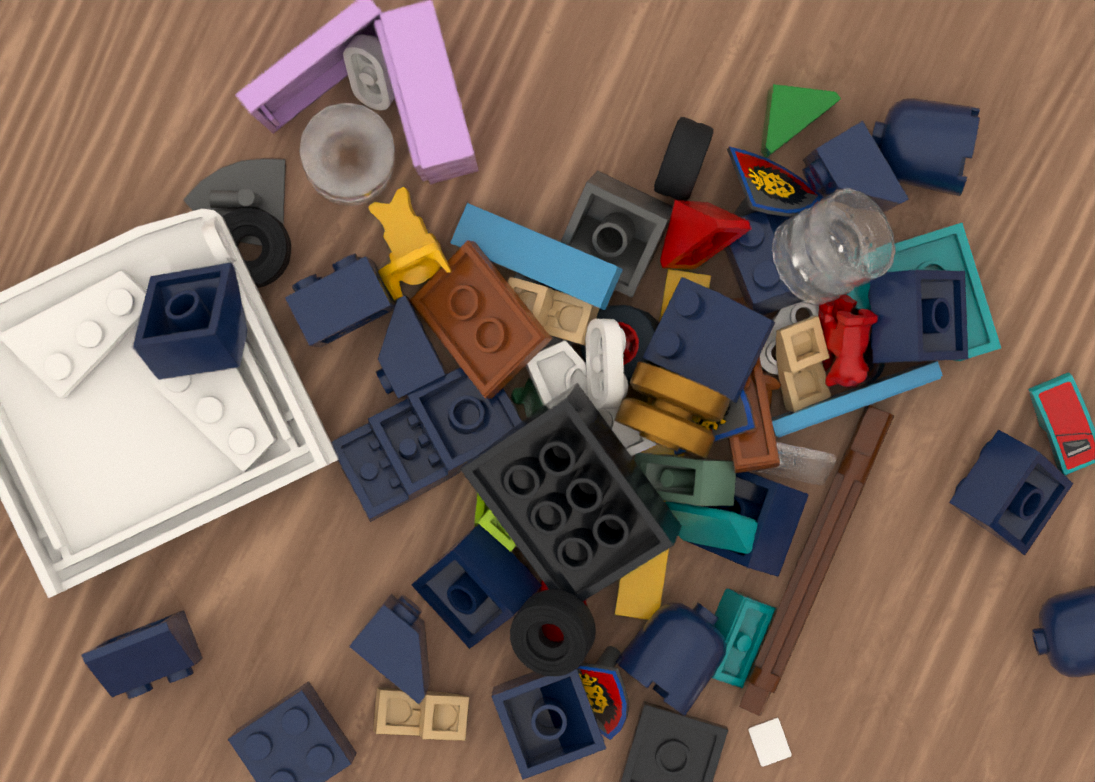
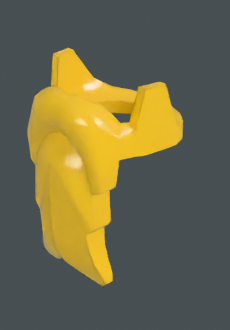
[368,187,452,300]

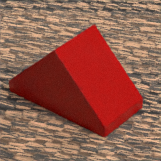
[660,200,751,269]

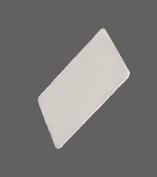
[748,718,792,767]

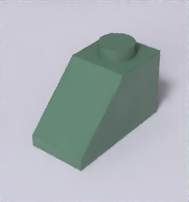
[634,453,736,506]

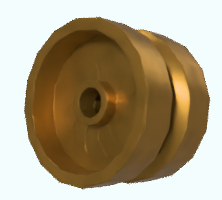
[614,362,730,458]

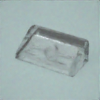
[753,442,837,485]

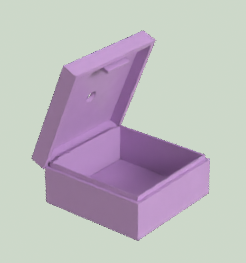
[235,0,479,184]

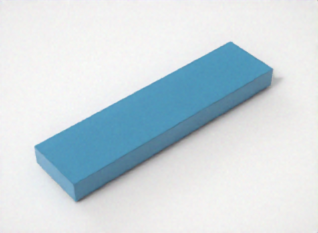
[450,203,623,310]
[772,361,943,438]

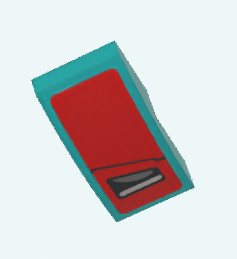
[1028,372,1095,475]

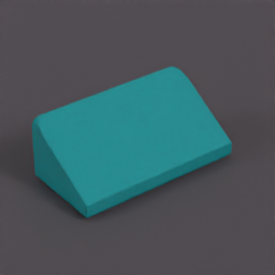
[665,501,758,554]
[712,588,776,688]

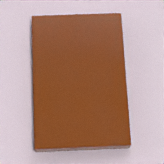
[409,240,552,399]

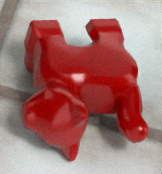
[818,295,878,388]

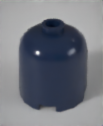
[872,98,980,196]
[1032,585,1095,677]
[616,602,727,716]

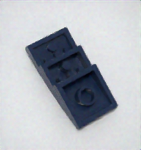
[331,367,522,522]

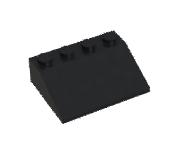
[460,383,682,602]

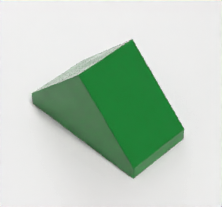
[761,84,841,158]

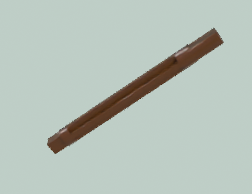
[739,405,894,716]

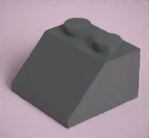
[561,170,673,298]

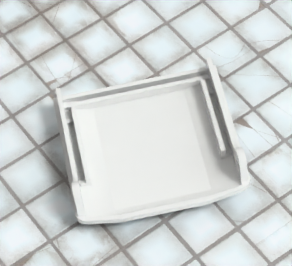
[0,208,339,598]

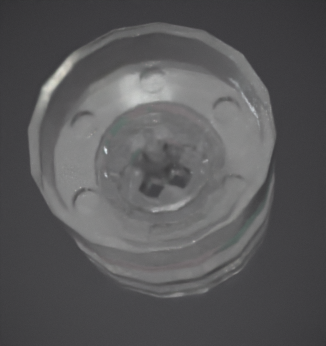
[299,102,395,206]
[772,188,896,305]

